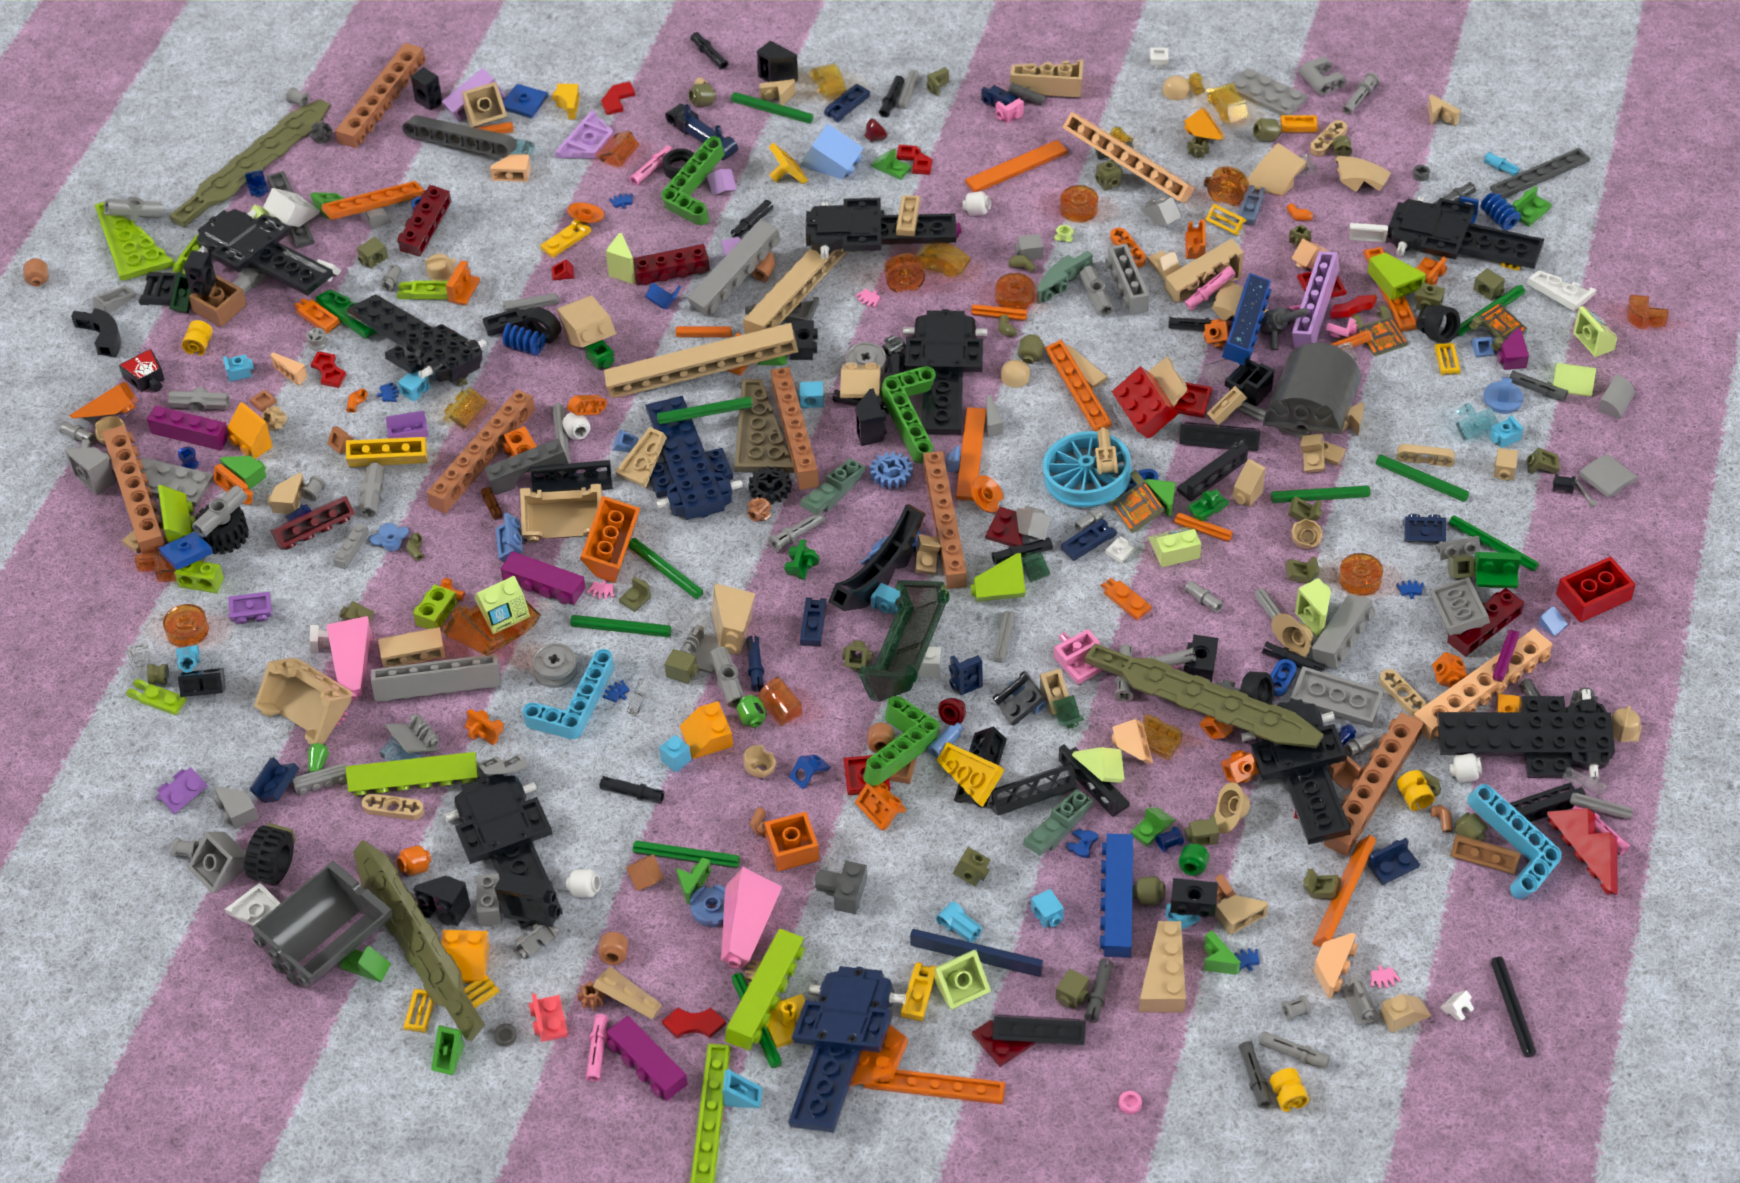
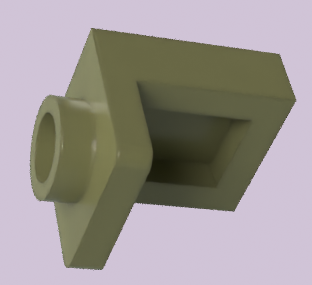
[1288,496,1322,521]
[1285,556,1320,583]
[339,601,374,623]
[1303,868,1341,899]

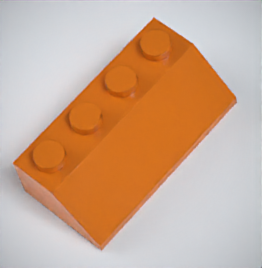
[580,496,641,583]

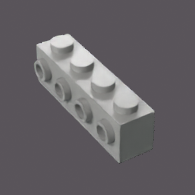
[1105,244,1149,315]
[1312,594,1375,669]

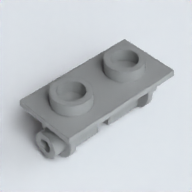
[1436,536,1480,560]
[513,924,559,959]
[1341,977,1380,1026]

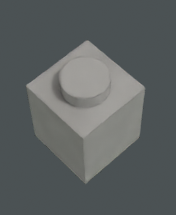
[1014,234,1043,260]

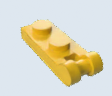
[540,219,591,258]
[901,962,937,1022]

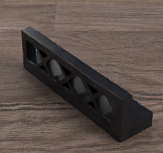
[1179,421,1260,451]
[1177,444,1249,502]
[530,460,613,494]
[954,726,1007,808]
[1058,744,1130,817]
[989,763,1078,816]
[1496,782,1586,828]
[991,1014,1086,1045]

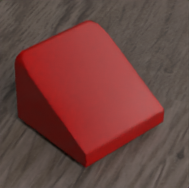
[551,259,574,281]

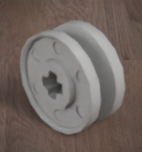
[846,342,886,377]
[532,643,577,688]

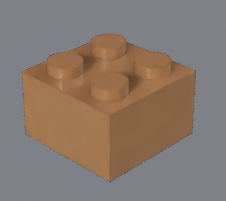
[189,275,247,327]

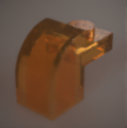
[1627,294,1669,330]
[135,546,177,582]

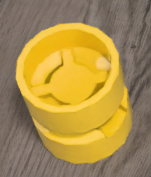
[181,320,213,356]
[1397,770,1435,811]
[1269,1068,1309,1112]

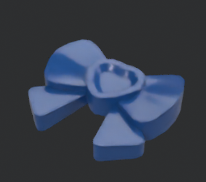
[1066,829,1099,858]

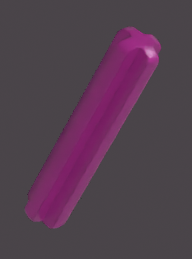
[1492,630,1519,682]

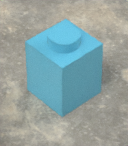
[659,735,691,773]

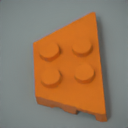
[849,1025,908,1090]

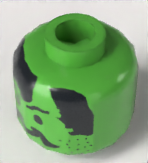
[737,695,767,728]

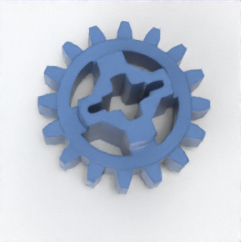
[870,451,913,490]

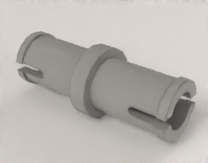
[58,421,96,445]
[1185,581,1224,613]

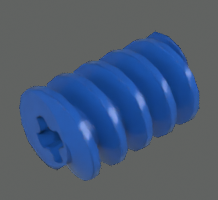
[1480,193,1521,230]
[502,323,546,356]

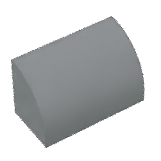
[356,193,392,230]
[1598,374,1635,419]

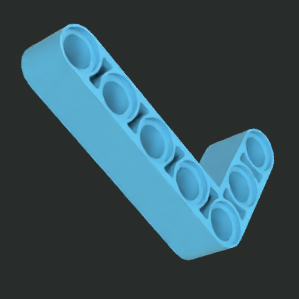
[522,649,614,739]
[1467,784,1562,899]

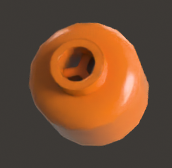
[397,845,431,877]

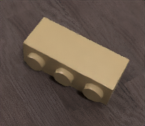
[378,627,446,668]

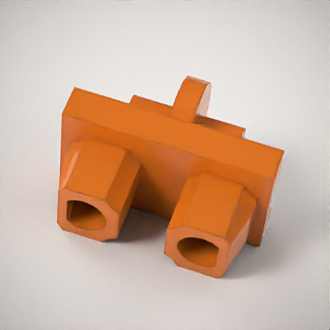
[465,709,504,745]

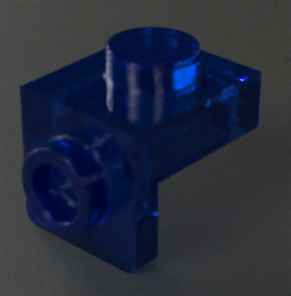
[245,169,269,197]

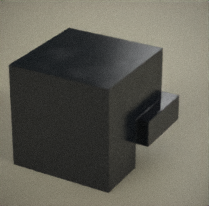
[1225,358,1275,407]

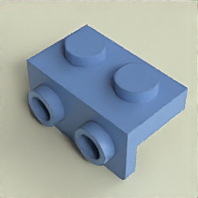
[496,512,523,562]

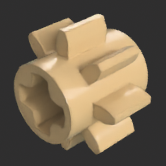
[262,406,287,430]

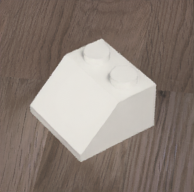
[263,188,320,227]

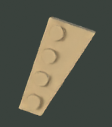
[1010,59,1084,97]
[1165,239,1244,303]
[1139,921,1186,1012]

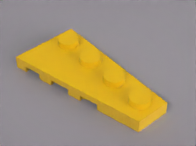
[936,742,1005,807]

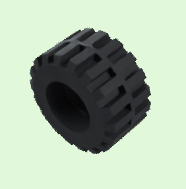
[194,504,249,555]
[245,825,294,885]

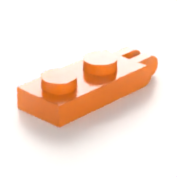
[294,298,340,334]
[213,464,253,505]
[1101,578,1152,620]

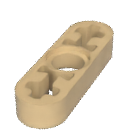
[1310,120,1347,156]
[1396,444,1455,467]
[1379,669,1427,716]
[362,794,424,820]

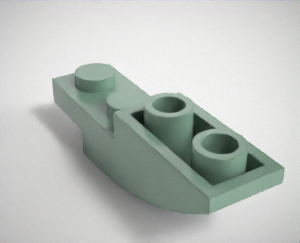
[1037,251,1093,304]
[800,458,866,515]
[1023,789,1094,856]

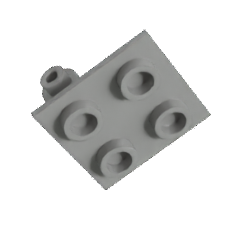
[679,625,719,673]
[385,714,440,753]

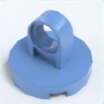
[1483,377,1523,414]

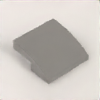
[1578,454,1638,498]
[478,754,529,774]

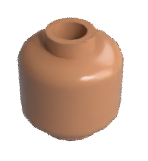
[23,258,49,287]
[867,723,895,753]
[598,932,629,965]

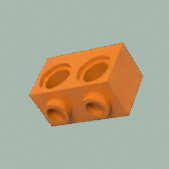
[502,426,537,457]

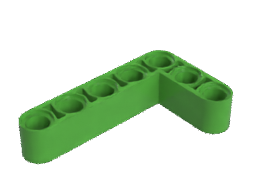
[661,136,724,225]
[880,366,936,464]
[863,696,939,786]

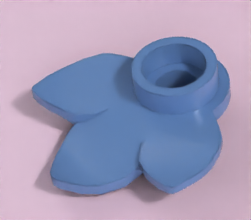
[369,523,409,551]
[860,536,889,565]

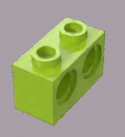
[174,561,224,594]
[413,584,458,629]

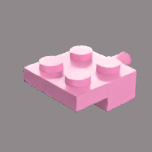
[1054,629,1105,685]

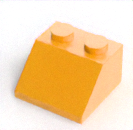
[1184,108,1226,140]
[227,402,273,459]
[680,701,733,759]
[441,930,490,983]

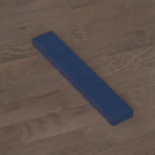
[910,929,1043,977]

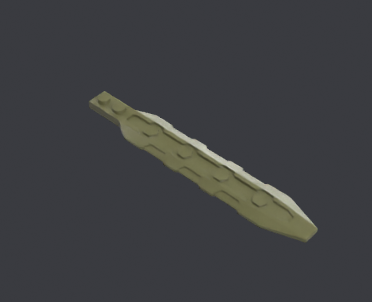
[169,99,331,228]
[1085,643,1324,748]
[353,840,485,1041]

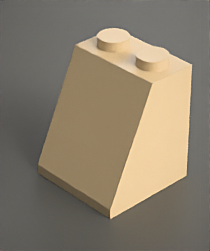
[557,295,616,348]
[711,583,755,655]

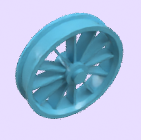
[1043,431,1132,507]

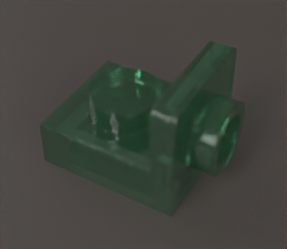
[1022,552,1051,583]
[1052,695,1084,729]

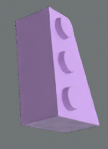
[442,68,506,122]

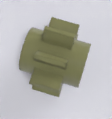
[1187,137,1210,159]
[1289,225,1312,247]

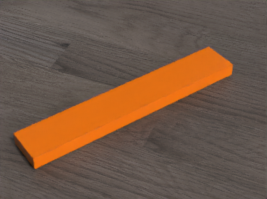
[965,140,1067,192]
[322,181,424,220]
[1363,247,1418,332]
[1044,339,1112,432]
[956,407,986,501]
[1312,835,1376,947]
[864,1069,1006,1105]

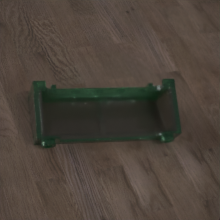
[858,580,950,702]

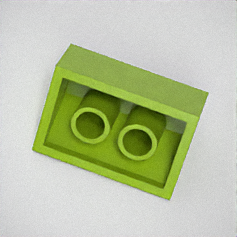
[158,485,196,543]

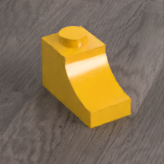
[553,83,580,120]

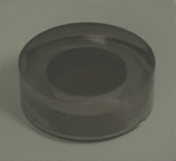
[494,1023,517,1047]

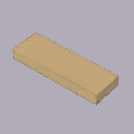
[896,195,921,236]
[1066,345,1107,390]

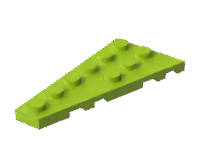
[94,202,175,281]

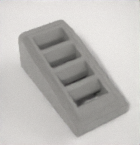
[93,285,136,314]
[986,395,1003,437]

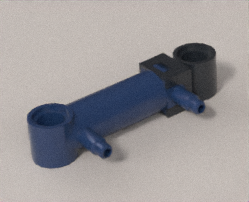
[665,103,738,161]

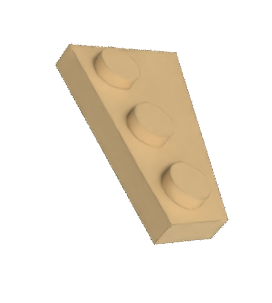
[615,427,667,488]
[593,966,663,1020]

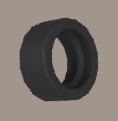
[663,148,694,180]
[1425,305,1460,343]
[524,307,562,344]
[1240,671,1275,705]

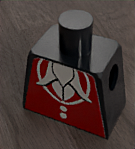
[119,349,165,392]

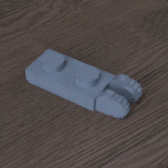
[1236,185,1266,226]

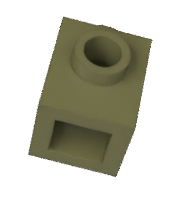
[1447,554,1475,579]
[664,649,699,684]
[1056,968,1089,1009]

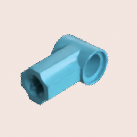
[176,645,201,673]
[936,901,982,942]

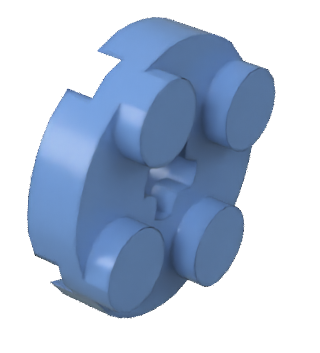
[690,885,725,928]

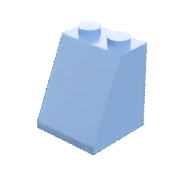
[800,123,864,179]

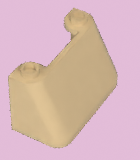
[520,484,603,543]
[254,658,353,744]

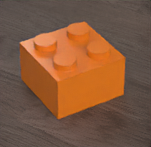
[764,811,820,872]

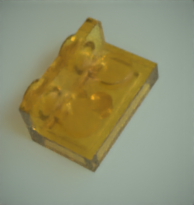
[443,387,488,429]
[1143,714,1183,760]

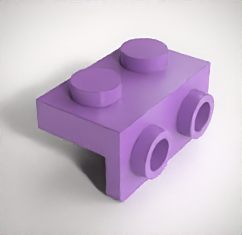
[386,411,428,439]
[228,592,272,624]
[155,767,208,814]

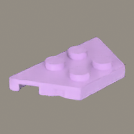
[555,110,614,158]

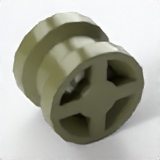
[1333,135,1352,157]
[147,664,169,685]

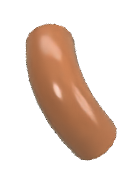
[752,251,775,282]

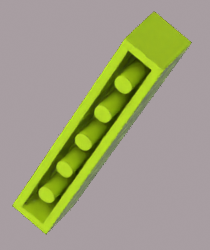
[345,752,479,796]
[725,928,806,1051]

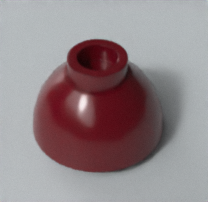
[864,118,888,142]
[938,698,966,726]

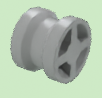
[306,328,327,351]

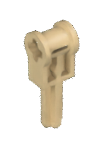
[1095,427,1118,476]

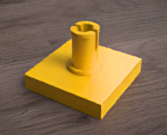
[769,142,809,184]
[767,994,805,1048]

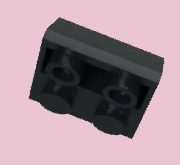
[756,40,799,82]
[856,388,887,446]
[413,875,471,926]

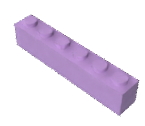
[1292,251,1340,349]

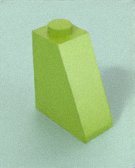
[1367,252,1426,301]
[970,553,1026,602]

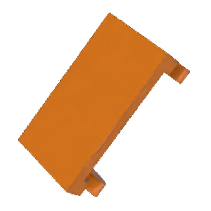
[1185,220,1206,259]

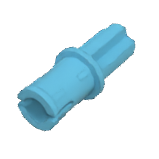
[1483,152,1520,176]

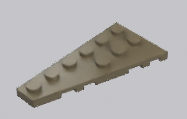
[734,379,794,472]

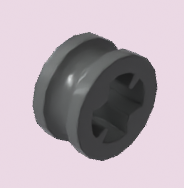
[1413,165,1430,181]

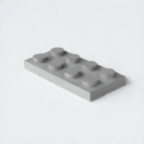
[1228,68,1308,115]
[140,457,214,506]
[1429,577,1490,636]
[1290,666,1384,727]

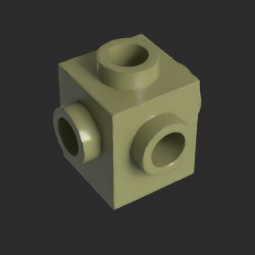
[1095,159,1123,191]
[1414,283,1445,310]
[842,640,873,671]
[952,847,991,887]

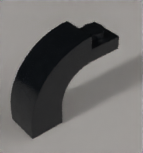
[71,308,121,358]

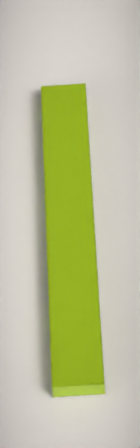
[690,1044,731,1183]

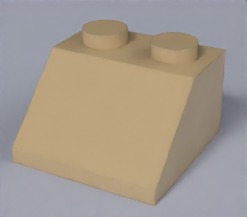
[462,82,507,127]
[840,362,881,398]

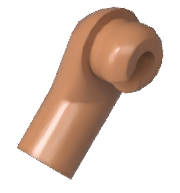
[1430,805,1453,832]
[750,807,766,836]

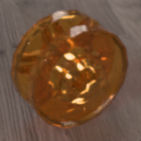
[1207,166,1249,206]
[1060,185,1099,223]
[884,253,925,293]
[995,273,1035,310]
[1339,553,1383,597]
[163,604,209,648]

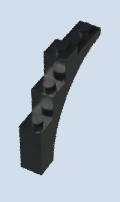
[828,504,926,611]

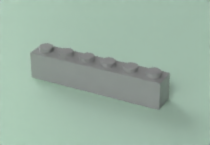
[687,219,781,317]
[371,654,501,702]

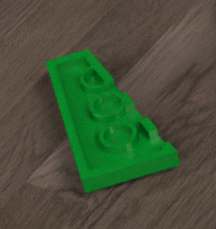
[315,289,377,339]

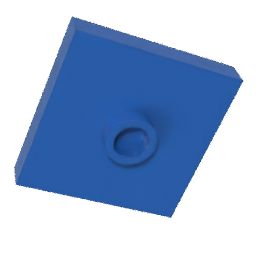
[503,83,548,118]
[158,532,213,570]

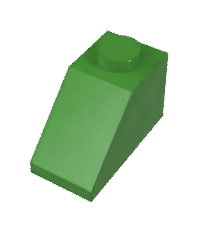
[220,456,266,490]

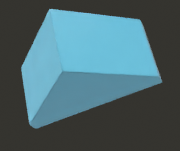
[723,1069,763,1108]

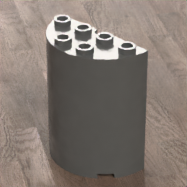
[1263,343,1361,434]
[251,861,393,988]

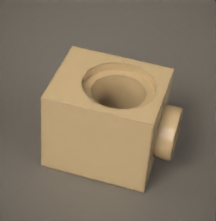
[1494,448,1518,480]

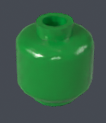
[1178,843,1209,876]

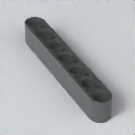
[402,115,517,158]

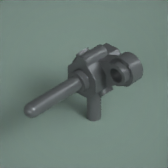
[1259,307,1309,350]

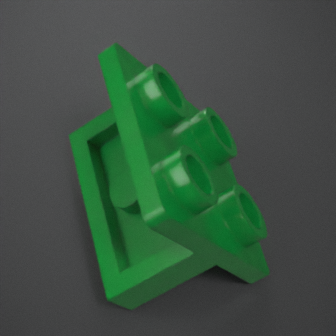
[1474,552,1521,588]

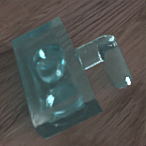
[1455,403,1499,441]

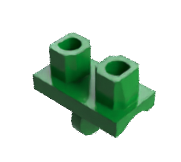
[1188,489,1229,521]
[784,539,820,580]

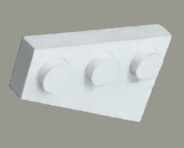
[1527,270,1596,311]
[224,883,280,926]

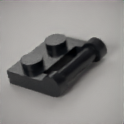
[139,272,177,305]
[992,670,1046,725]

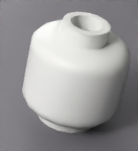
[963,191,991,216]
[562,412,590,440]
[1449,753,1483,783]
[566,869,601,898]

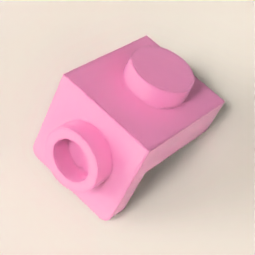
[995,99,1024,123]
[1326,318,1358,339]

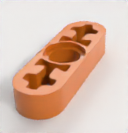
[1110,227,1146,268]
[567,395,607,416]

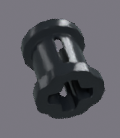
[1552,473,1576,494]

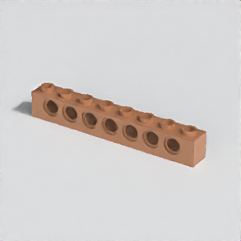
[335,43,426,148]
[770,367,819,490]
[426,389,535,514]
[102,425,167,556]
[923,451,967,589]
[1324,712,1424,856]

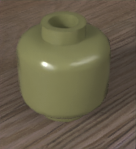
[688,83,716,107]
[1253,118,1281,142]
[1017,334,1044,364]
[1455,812,1488,841]
[1132,876,1166,906]

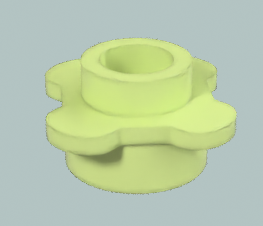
[1054,225,1074,242]

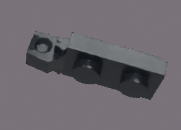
[482,308,534,336]

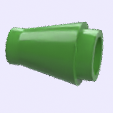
[308,743,329,773]

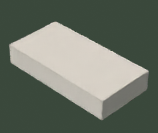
[1348,223,1388,243]

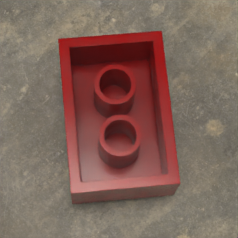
[1111,366,1178,438]
[1556,556,1636,623]

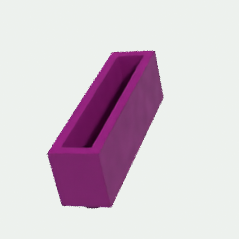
[147,405,229,451]
[500,551,586,605]
[606,1015,688,1101]

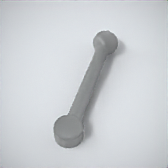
[1575,477,1597,507]

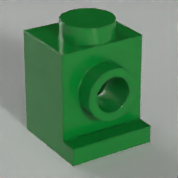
[585,340,614,370]

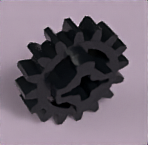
[748,466,792,505]

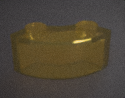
[810,63,846,99]
[1207,83,1250,123]
[914,243,971,278]

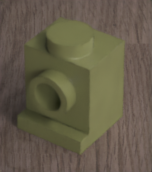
[1185,815,1219,846]

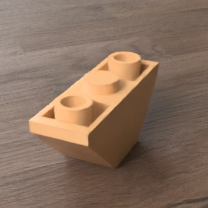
[1314,933,1358,998]

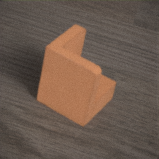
[1327,756,1362,790]
[626,854,664,891]

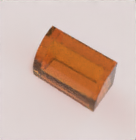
[597,131,639,167]
[758,676,802,726]

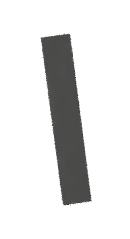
[1490,148,1590,199]
[266,171,315,249]

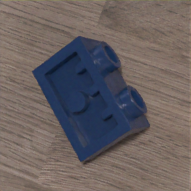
[981,85,1023,107]
[1403,514,1446,543]
[948,655,983,696]
[250,757,300,803]
[1368,838,1420,885]

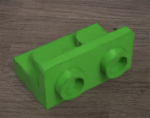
[1512,186,1552,227]

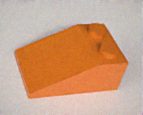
[69,382,138,419]

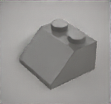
[65,447,116,495]
[187,831,246,893]

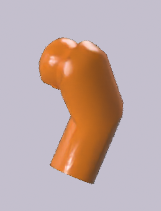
[1286,203,1313,221]
[346,388,368,413]
[440,578,465,601]

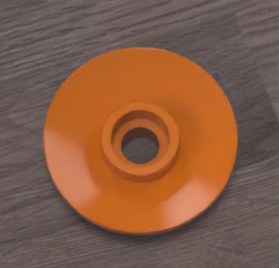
[567,202,604,224]
[971,475,1004,513]

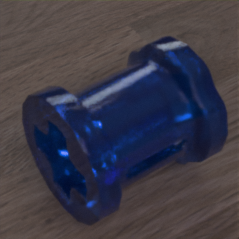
[178,446,199,469]
[1155,826,1184,853]

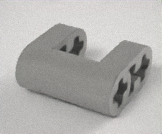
[1299,56,1347,96]

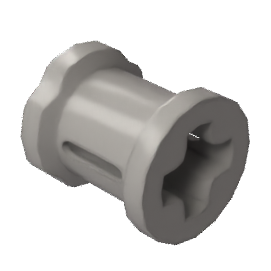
[286,87,310,107]
[301,475,326,501]
[171,837,199,859]
[1281,995,1311,1022]

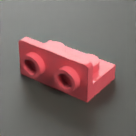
[529,993,568,1042]

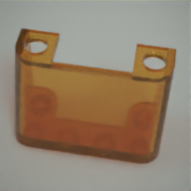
[443,601,541,656]

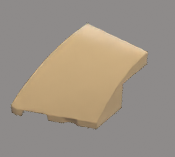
[1243,143,1307,196]
[1335,156,1391,192]
[1212,281,1268,320]
[1148,356,1187,406]

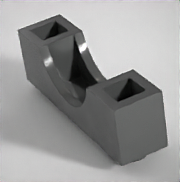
[484,438,569,495]

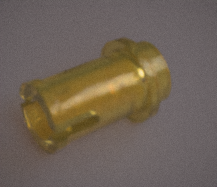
[1188,72,1205,95]
[1110,126,1133,143]

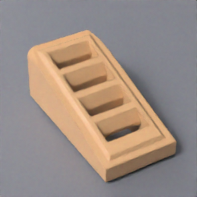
[270,352,307,385]

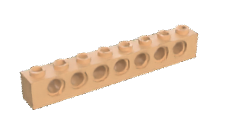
[1062,112,1195,203]
[1413,629,1552,741]

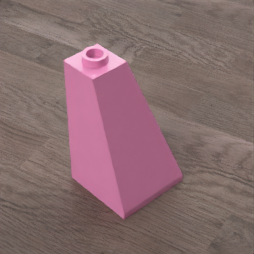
[326,616,372,701]
[721,867,782,969]

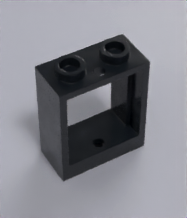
[494,872,561,927]

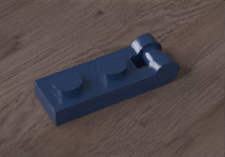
[824,83,870,123]
[1061,519,1117,561]
[800,597,827,646]

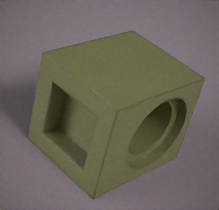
[357,237,388,269]
[1473,268,1505,301]

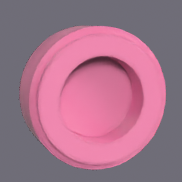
[1118,1091,1142,1114]

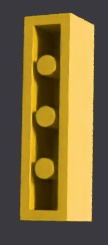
[346,437,428,467]

